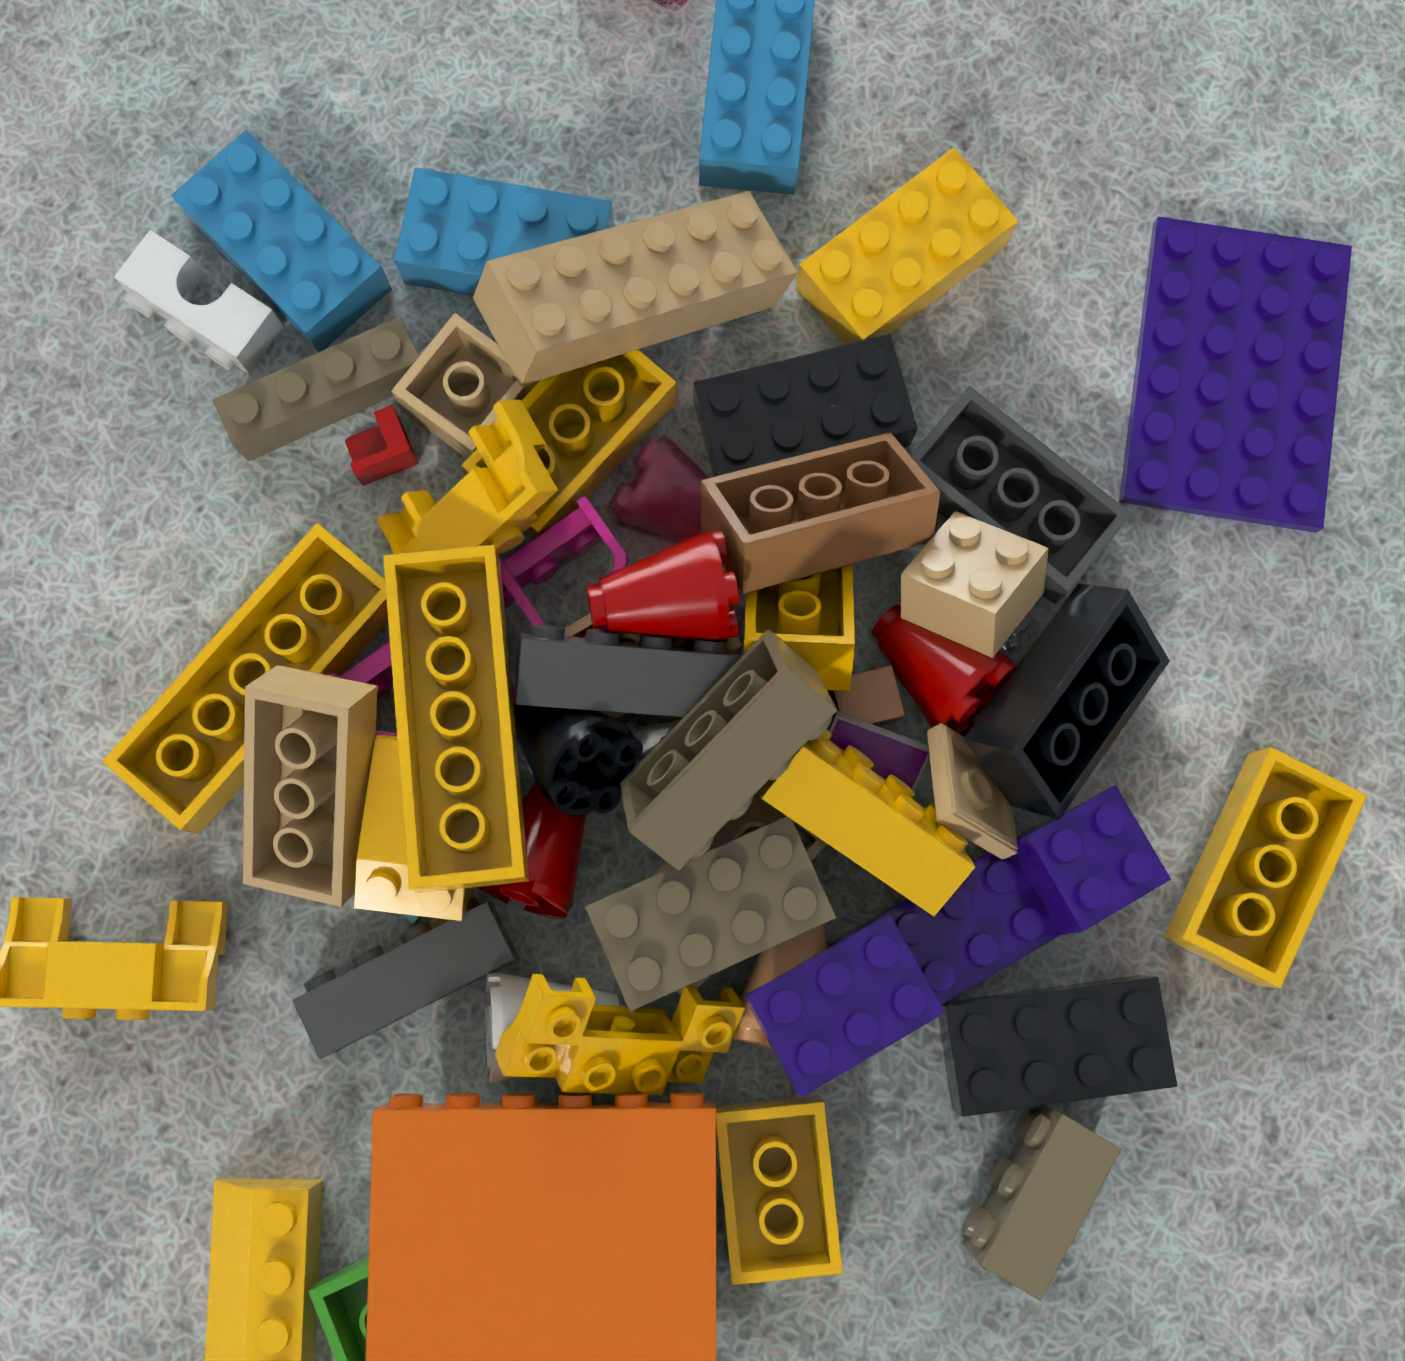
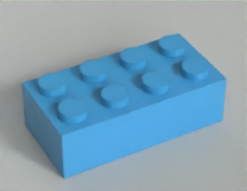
[699,0,815,195]
[171,130,392,352]
[394,167,614,296]

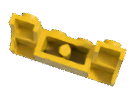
[0,897,228,1020]

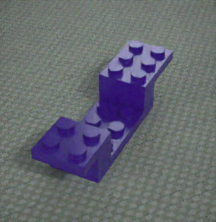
[744,785,1171,1097]

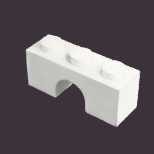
[114,230,284,374]

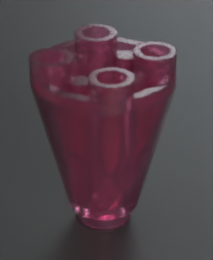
[607,434,710,544]

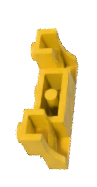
[377,400,558,555]
[495,974,745,1096]

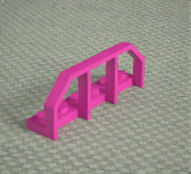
[329,496,630,737]

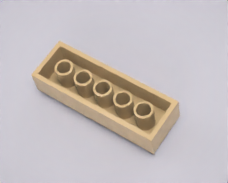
[473,191,798,386]

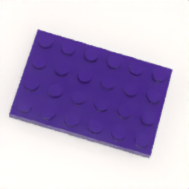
[1119,216,1352,533]

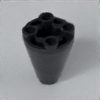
[514,704,643,816]

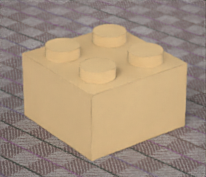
[391,313,539,459]
[901,511,1048,658]

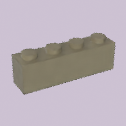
[212,316,419,462]

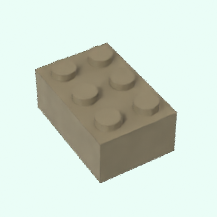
[961,1105,1122,1302]

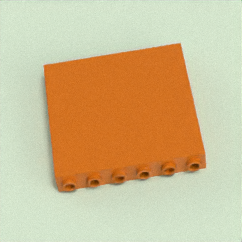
[366,1092,717,1361]

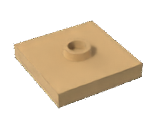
[927,723,1018,860]

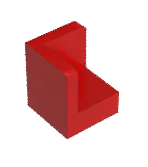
[345,405,418,486]

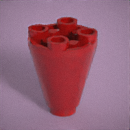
[586,530,739,641]
[872,604,1016,737]

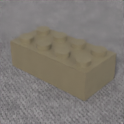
[620,629,837,871]
[585,816,836,1012]

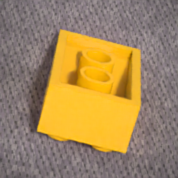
[354,734,473,921]

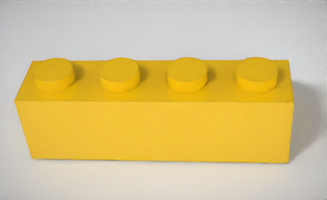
[205,1179,323,1361]

